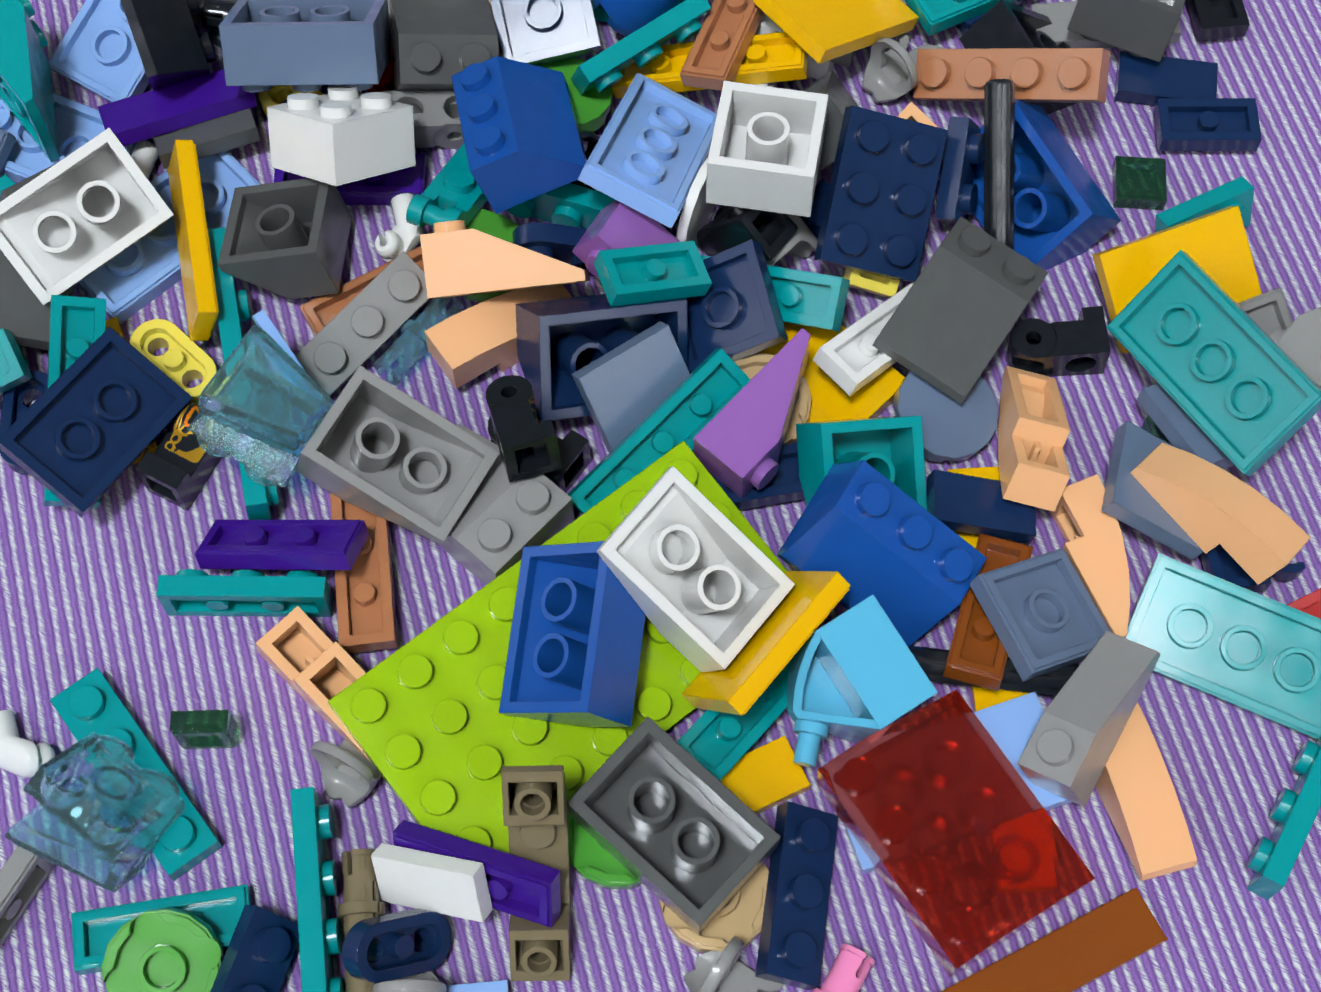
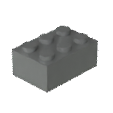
[567,717,781,935]

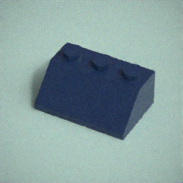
[515,294,688,422]

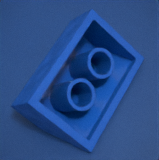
[451,56,587,214]
[973,99,1121,271]
[777,460,987,645]
[499,541,645,727]

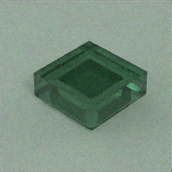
[1112,156,1167,211]
[170,709,239,749]

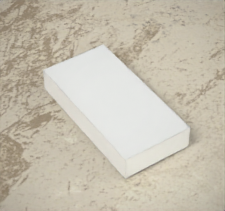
[371,843,493,923]

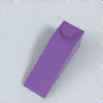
[693,328,810,499]

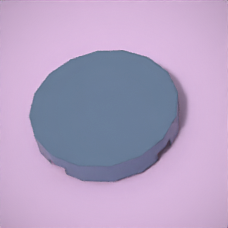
[893,371,998,463]

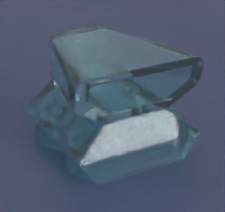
[187,325,334,488]
[4,732,185,893]

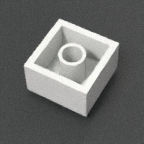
[706,81,828,217]
[267,85,416,186]

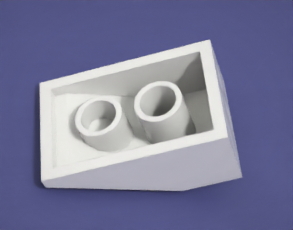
[0,128,174,306]
[596,466,795,672]

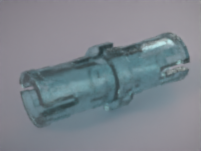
[373,297,465,386]

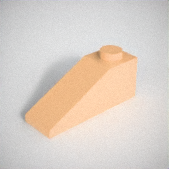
[420,220,590,299]

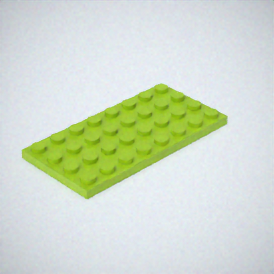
[328,441,787,853]

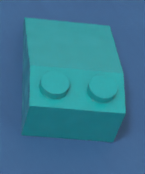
[0,0,60,163]
[796,416,927,510]

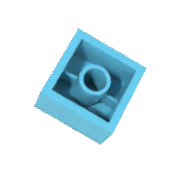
[787,595,938,767]

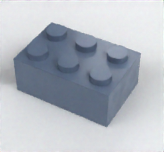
[219,0,392,92]

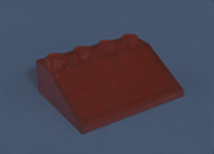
[816,690,1095,978]

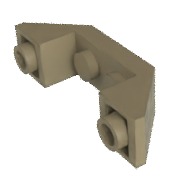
[501,765,571,981]

